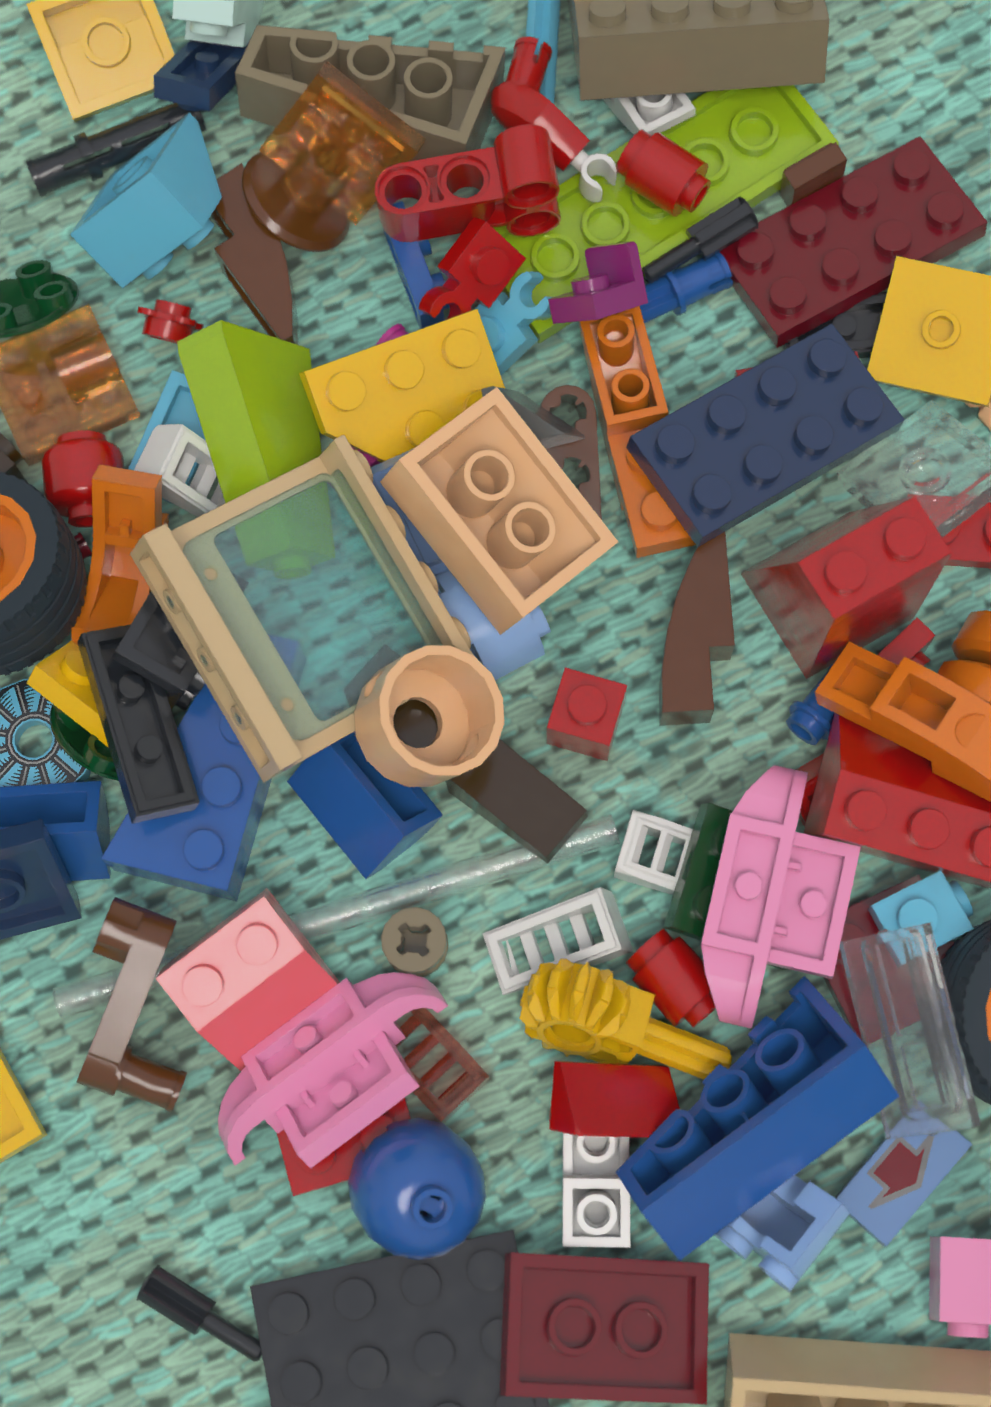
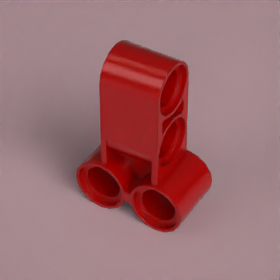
[375,124,561,242]

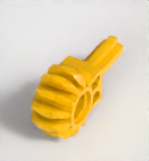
[519,959,732,1080]

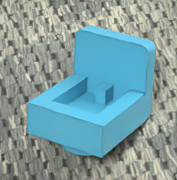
[868,870,974,967]

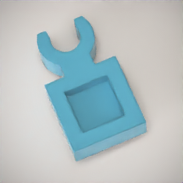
[474,271,553,375]

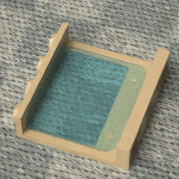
[130,435,473,783]

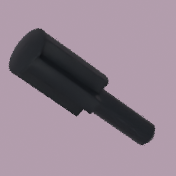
[642,196,759,283]
[136,1264,262,1362]

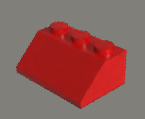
[803,713,991,888]

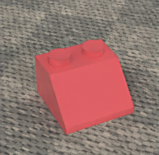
[156,888,340,1071]

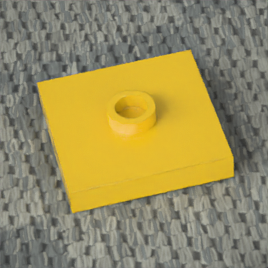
[867,256,991,408]

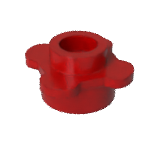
[137,299,204,344]

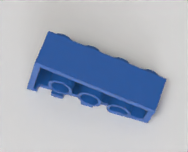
[101,635,305,902]
[616,975,900,1261]

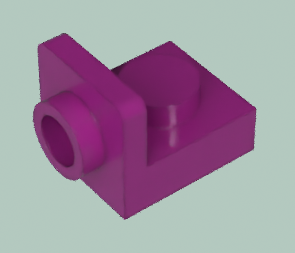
[548,241,648,324]

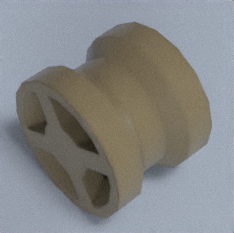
[381,907,448,977]

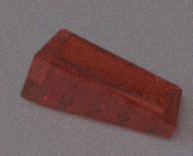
[395,1008,491,1123]

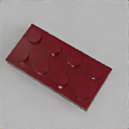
[720,136,988,348]

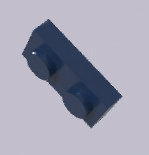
[154,40,248,111]

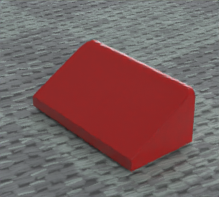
[549,1061,680,1138]

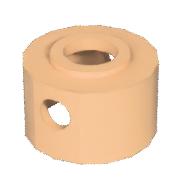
[354,645,505,787]

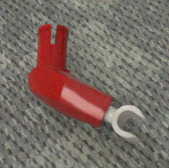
[490,36,617,202]

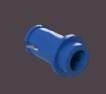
[786,662,835,745]

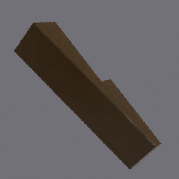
[342,645,588,864]

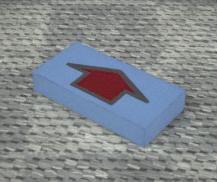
[834,1099,972,1246]

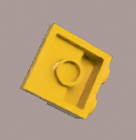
[26,0,175,122]

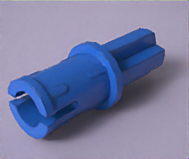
[640,252,733,323]

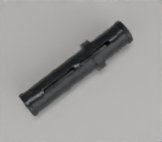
[25,103,206,197]

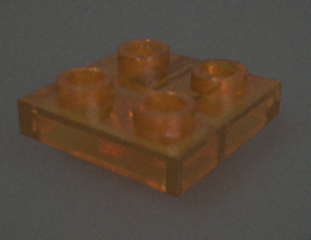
[259,60,426,225]
[0,304,141,466]

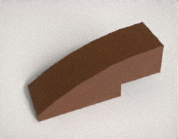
[211,163,298,345]
[659,532,735,726]

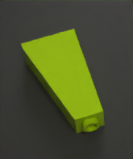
[177,320,334,581]

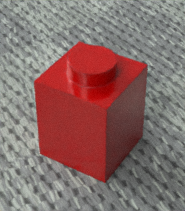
[547,667,627,761]

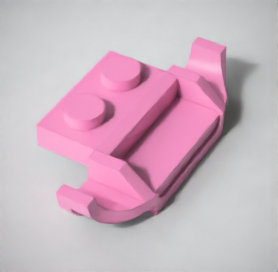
[701,765,861,1029]
[218,972,448,1168]

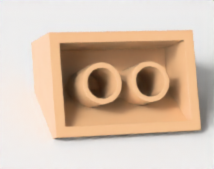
[380,387,618,635]

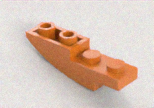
[579,306,696,558]
[815,641,991,802]

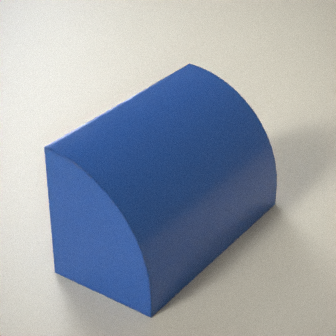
[287,732,443,879]
[0,781,111,881]

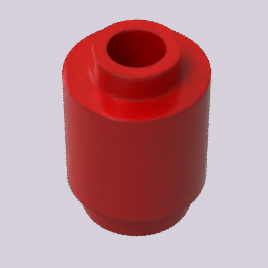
[616,129,711,217]
[626,928,716,1028]

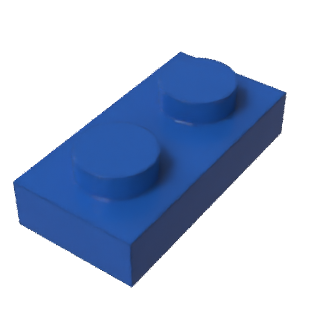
[383,201,450,329]

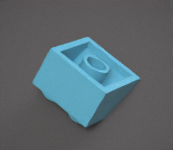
[70,112,222,288]

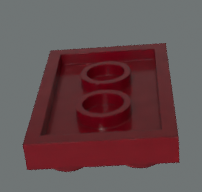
[500,1252,709,1405]

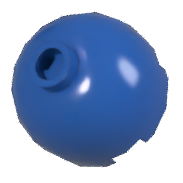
[348,1118,486,1260]

